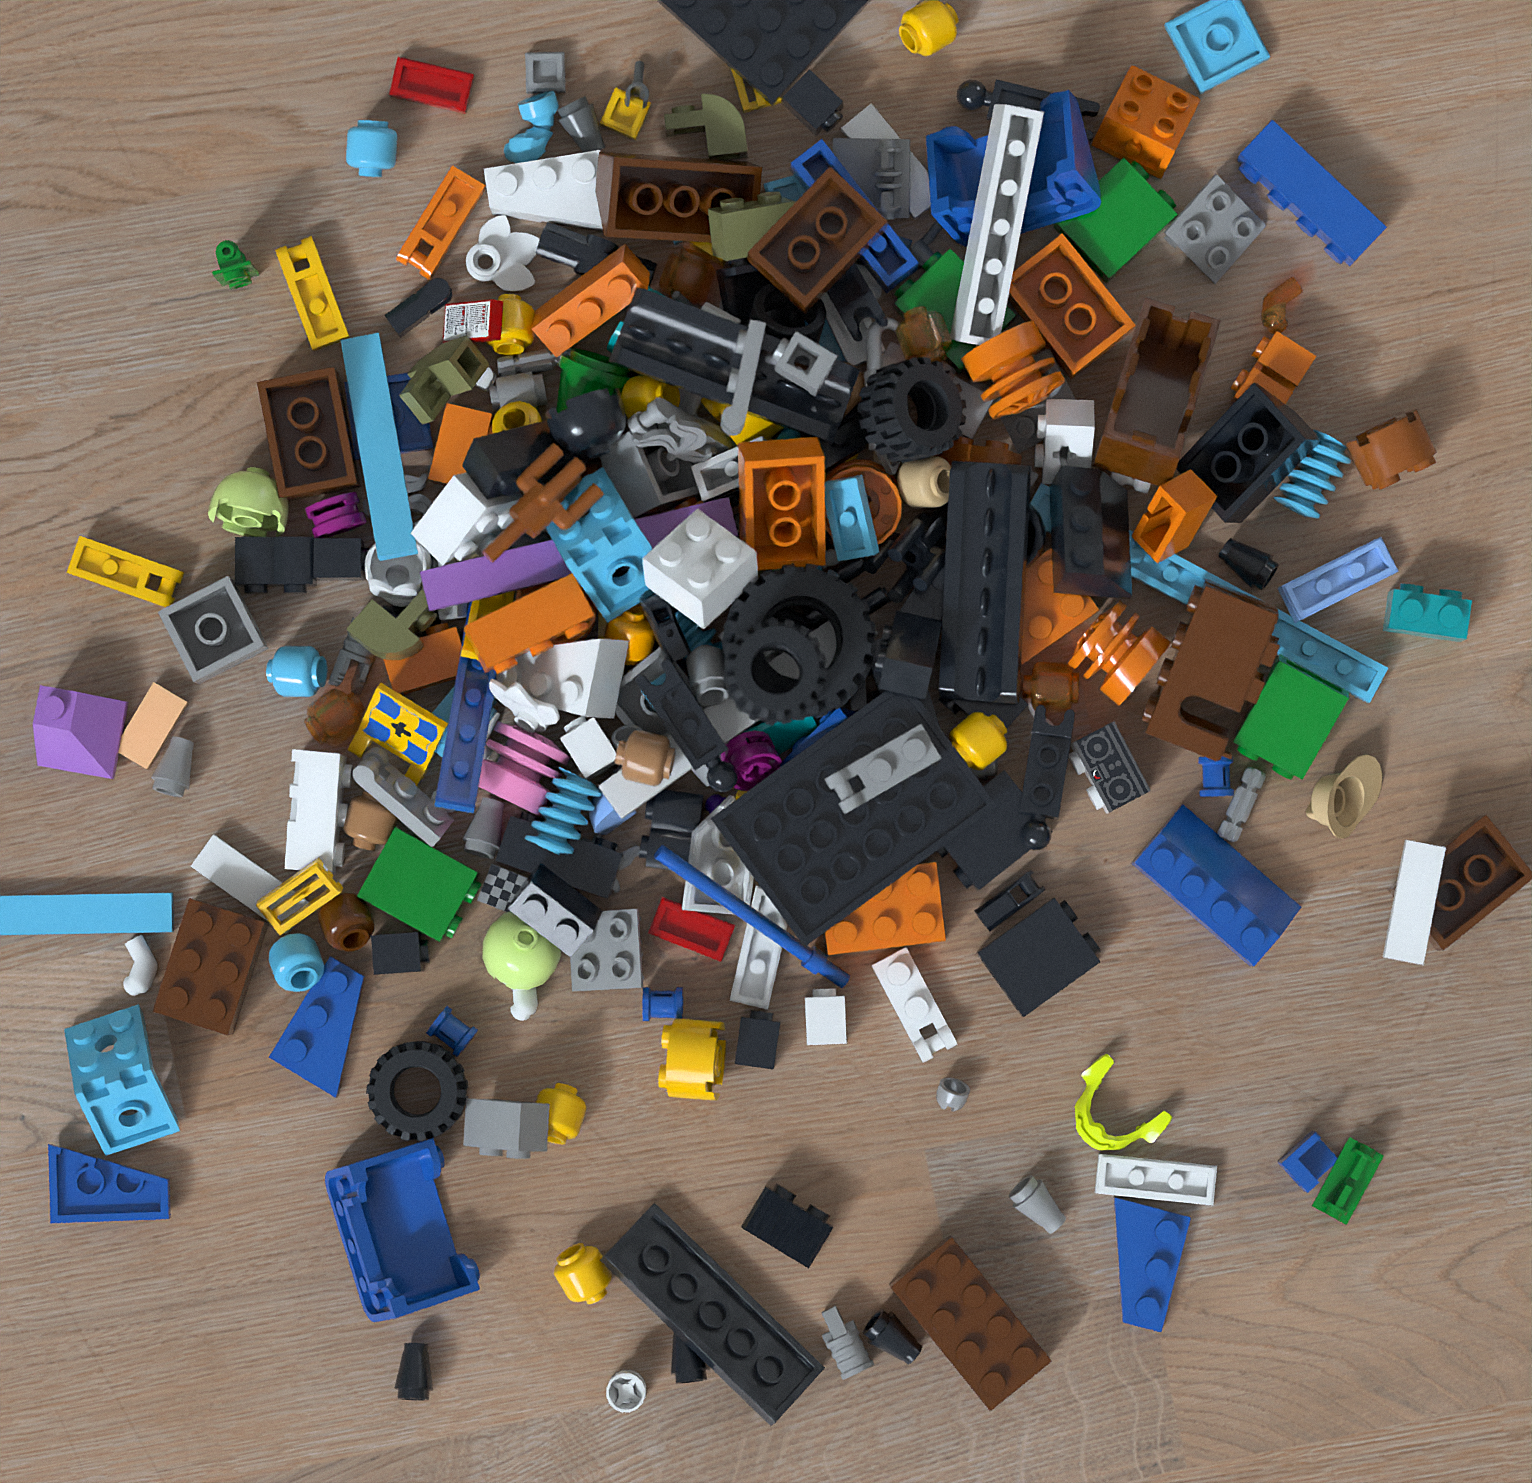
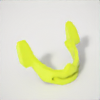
[1075,1054,1172,1150]

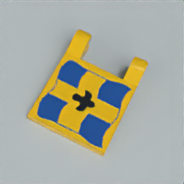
[348,682,448,787]

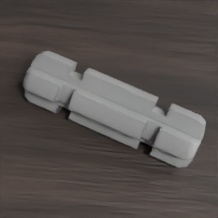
[497,347,571,377]
[1218,767,1266,842]

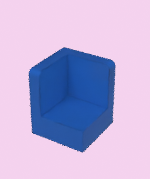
[1277,1130,1337,1193]

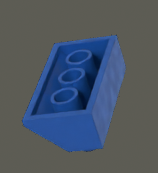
[1131,804,1301,967]

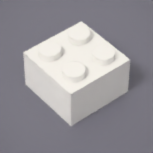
[411,473,523,566]
[643,509,758,629]

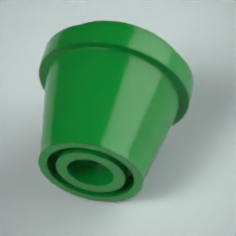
[556,348,635,413]

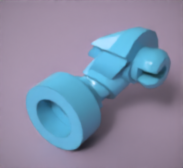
[504,91,559,164]

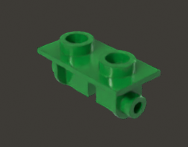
[212,240,259,289]
[1312,1137,1384,1225]

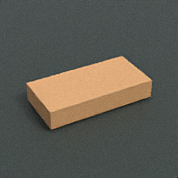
[118,682,189,770]

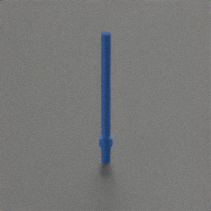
[654,845,850,988]

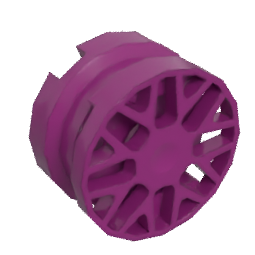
[305,492,367,538]
[720,731,783,791]

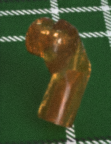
[1261,277,1303,334]

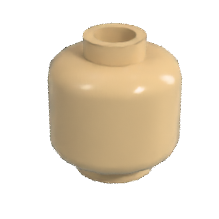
[897,456,951,508]

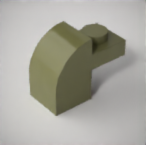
[664,94,748,160]
[399,335,490,425]
[346,589,437,660]

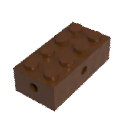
[889,1235,1052,1411]

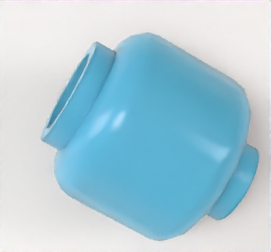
[346,120,397,177]
[266,646,328,697]
[269,933,324,992]

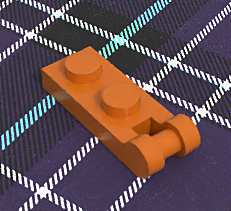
[396,165,486,280]

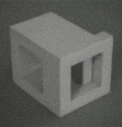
[772,332,837,397]

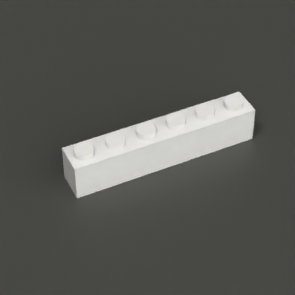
[950,104,1044,345]

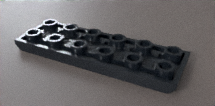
[609,288,860,445]
[939,461,1032,704]

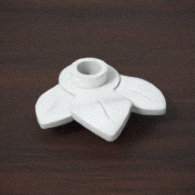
[466,215,539,292]
[489,679,560,733]

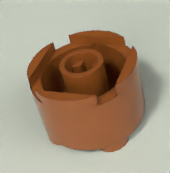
[1345,409,1437,490]

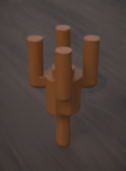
[482,443,604,563]

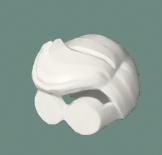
[365,539,432,607]

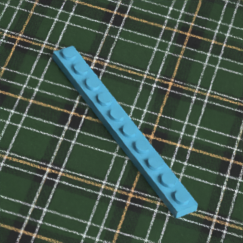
[1030,483,1388,703]

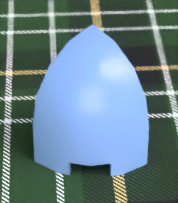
[589,780,637,835]

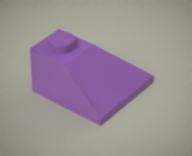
[33,685,129,779]

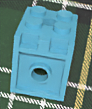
[546,467,655,623]
[64,1004,180,1156]

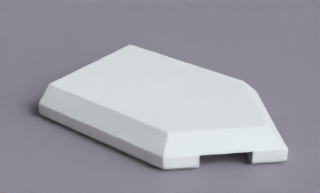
[682,795,754,915]

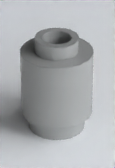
[489,371,548,410]
[686,645,728,706]

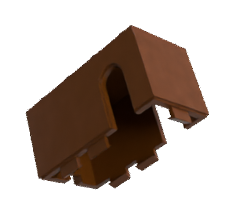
[1093,297,1221,486]
[1141,579,1280,762]

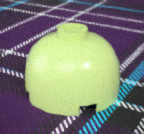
[208,467,289,537]
[482,911,561,990]

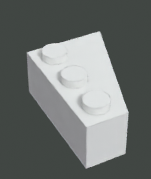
[484,150,603,232]

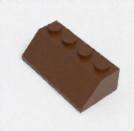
[595,152,763,243]

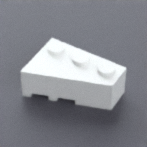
[496,639,629,718]
[285,749,353,874]

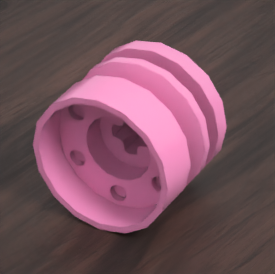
[479,721,571,817]

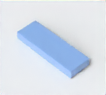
[1277,537,1399,623]

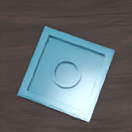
[1164,0,1270,94]

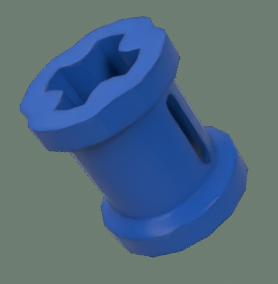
[1198,756,1234,797]
[642,987,683,1021]
[426,1006,478,1057]

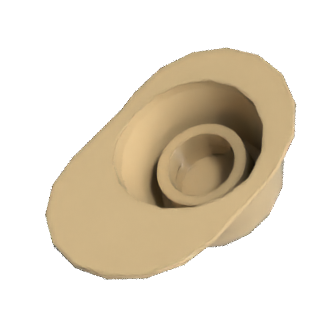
[1305,754,1382,839]

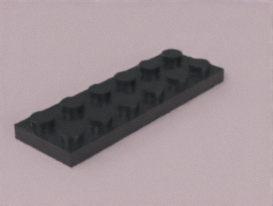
[600,1203,825,1426]

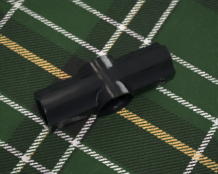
[535,222,657,287]

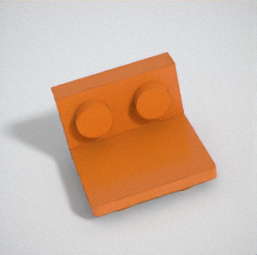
[1091,66,1200,179]

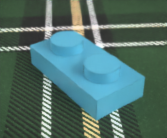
[825,475,880,561]

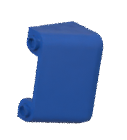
[926,90,1101,247]
[325,1138,480,1322]

